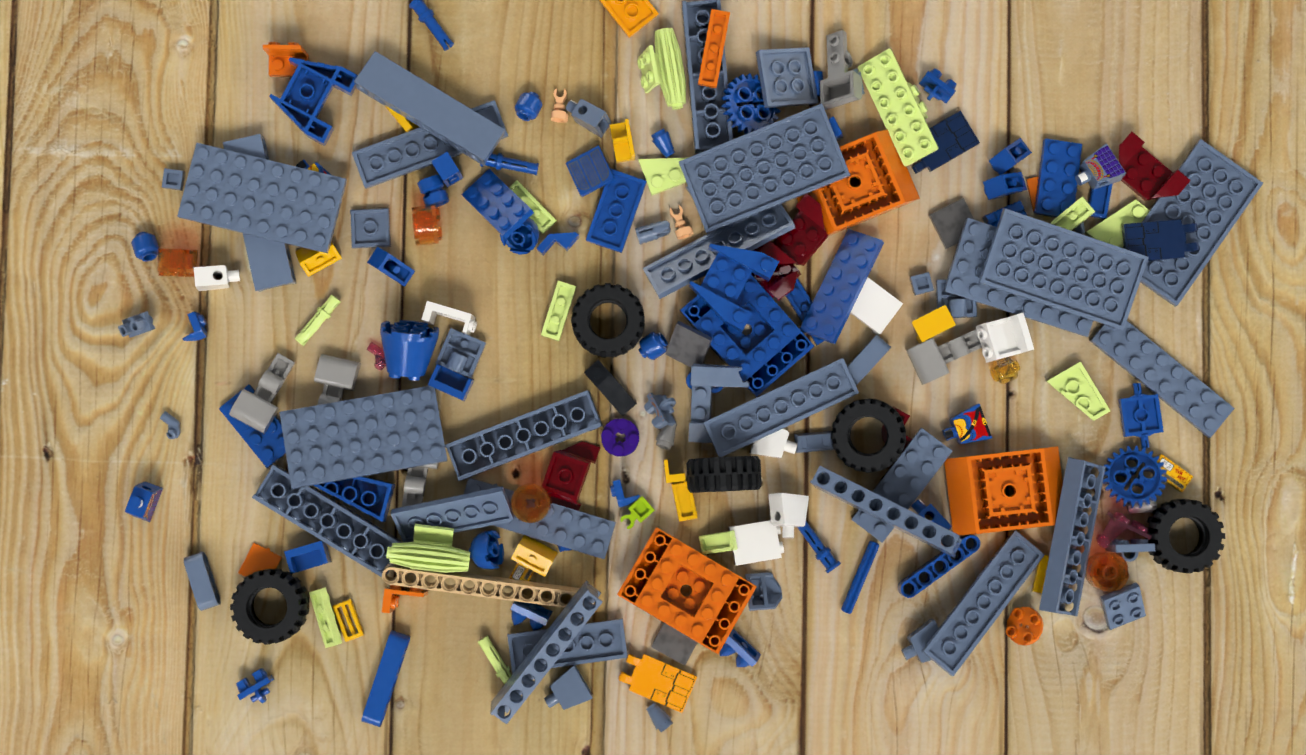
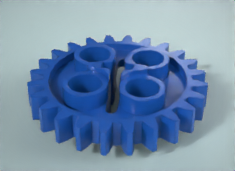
[721,73,781,135]
[1103,446,1167,508]

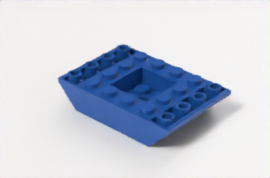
[680,275,814,397]

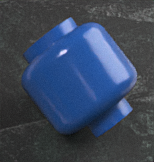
[514,92,543,121]
[131,232,160,262]
[639,332,668,360]

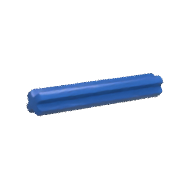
[841,541,879,614]

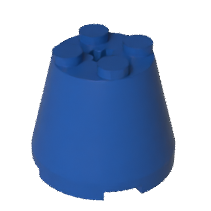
[380,320,439,381]

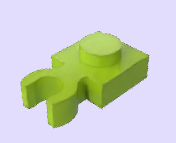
[620,496,655,529]

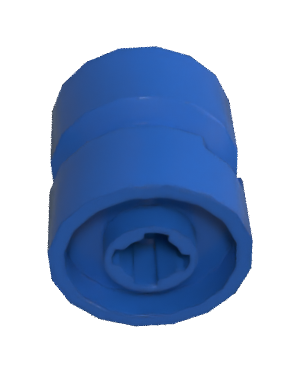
[417,175,450,209]

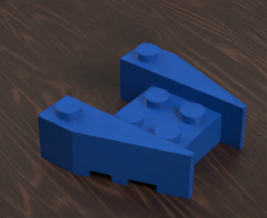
[269,57,358,146]
[689,244,780,332]

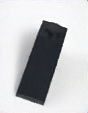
[584,360,637,416]

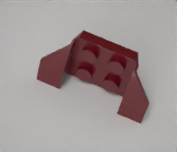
[1119,131,1191,201]
[759,193,828,266]
[751,245,801,301]
[541,441,601,511]

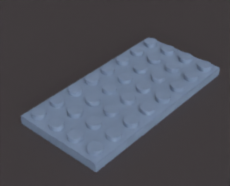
[679,103,850,233]
[1123,139,1263,307]
[177,143,347,254]
[978,208,1149,330]
[943,218,1093,337]
[279,386,447,489]

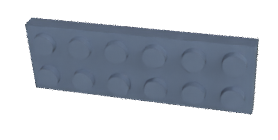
[851,428,952,543]
[391,486,515,542]
[507,618,628,673]

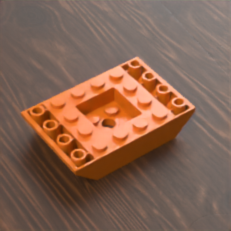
[796,129,920,236]
[944,446,1063,535]
[617,527,757,654]

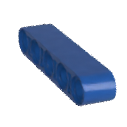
[898,535,980,598]
[361,630,411,727]

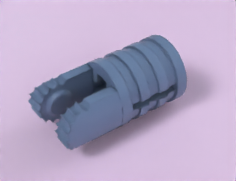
[635,220,671,245]

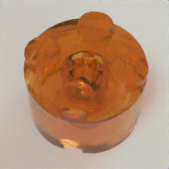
[411,205,442,246]
[157,248,198,277]
[511,484,552,523]
[1085,552,1129,592]

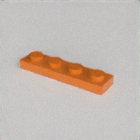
[698,9,730,88]

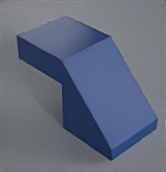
[536,232,579,256]

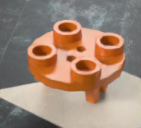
[1006,607,1043,646]

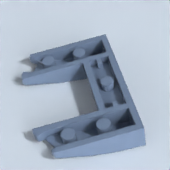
[688,363,749,443]

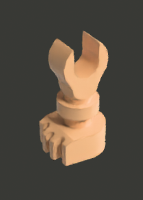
[551,88,568,123]
[670,205,694,240]

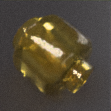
[990,357,1020,384]

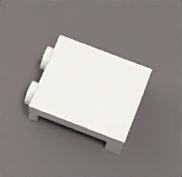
[850,277,903,335]
[421,301,477,336]
[976,313,1034,363]
[728,520,784,566]

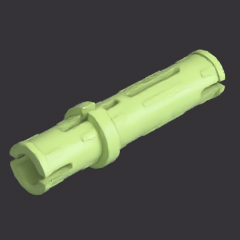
[295,294,341,346]
[477,636,512,685]

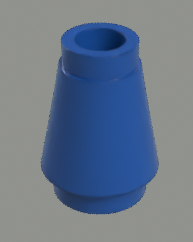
[651,128,675,158]

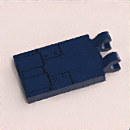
[912,111,980,174]
[1122,219,1199,261]

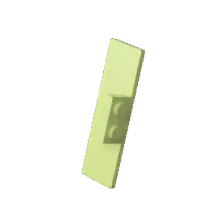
[858,49,939,167]

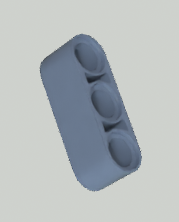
[847,334,891,385]
[184,551,221,611]

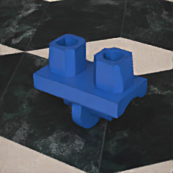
[919,68,957,104]
[236,668,275,703]

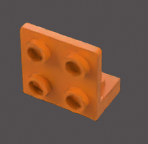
[263,42,309,77]
[382,585,428,613]

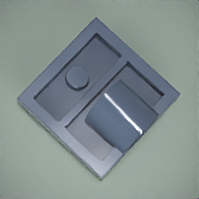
[936,279,977,318]
[436,328,486,378]
[1105,539,1155,562]
[1100,583,1146,630]

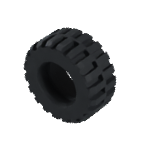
[571,283,645,358]
[831,399,906,473]
[686,456,762,493]
[1144,499,1225,573]
[230,569,309,645]

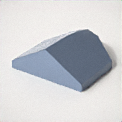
[745,572,782,611]

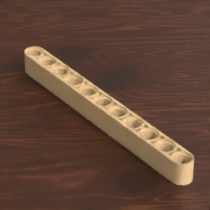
[382,563,594,608]

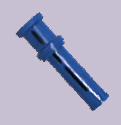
[409,0,454,51]
[480,153,539,176]
[797,521,841,573]

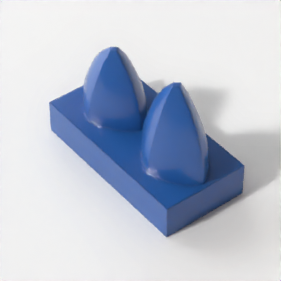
[510,601,553,630]
[720,629,761,667]

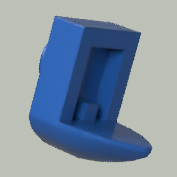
[183,311,207,341]
[610,480,640,507]

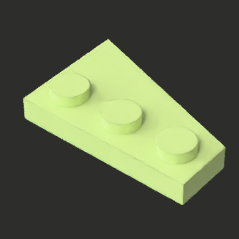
[638,157,689,196]
[1085,200,1150,248]
[1047,362,1110,421]

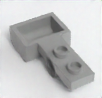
[820,30,862,110]
[906,329,982,385]
[229,353,295,434]
[314,354,361,405]
[402,463,439,507]

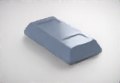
[794,431,834,453]

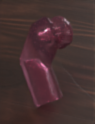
[367,342,386,370]

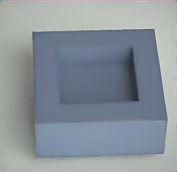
[162,168,185,191]
[910,272,934,296]

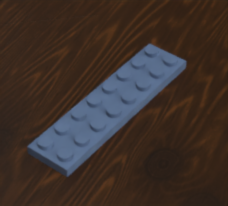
[352,100,508,189]
[643,204,795,299]
[1090,321,1235,438]
[703,358,859,457]
[464,478,616,559]
[922,530,1044,676]

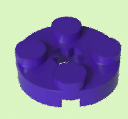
[601,418,639,457]

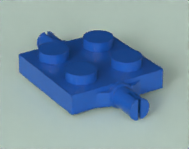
[1118,383,1164,448]

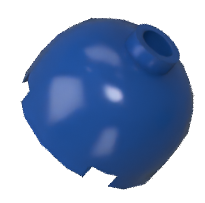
[500,218,540,255]
[469,530,504,570]

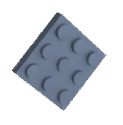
[756,47,818,108]

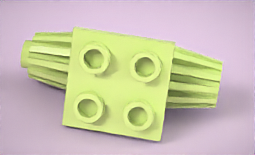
[637,28,686,110]
[386,524,471,573]

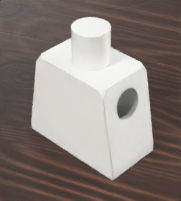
[193,265,240,291]
[750,429,798,458]
[769,493,809,538]

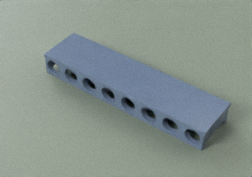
[682,0,733,154]
[354,51,505,166]
[223,134,296,292]
[445,390,602,481]
[1039,457,1106,616]
[252,464,403,577]
[810,466,962,558]
[490,580,603,724]

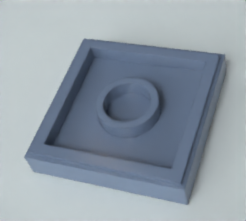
[350,208,391,249]

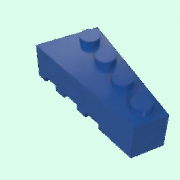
[313,476,395,522]

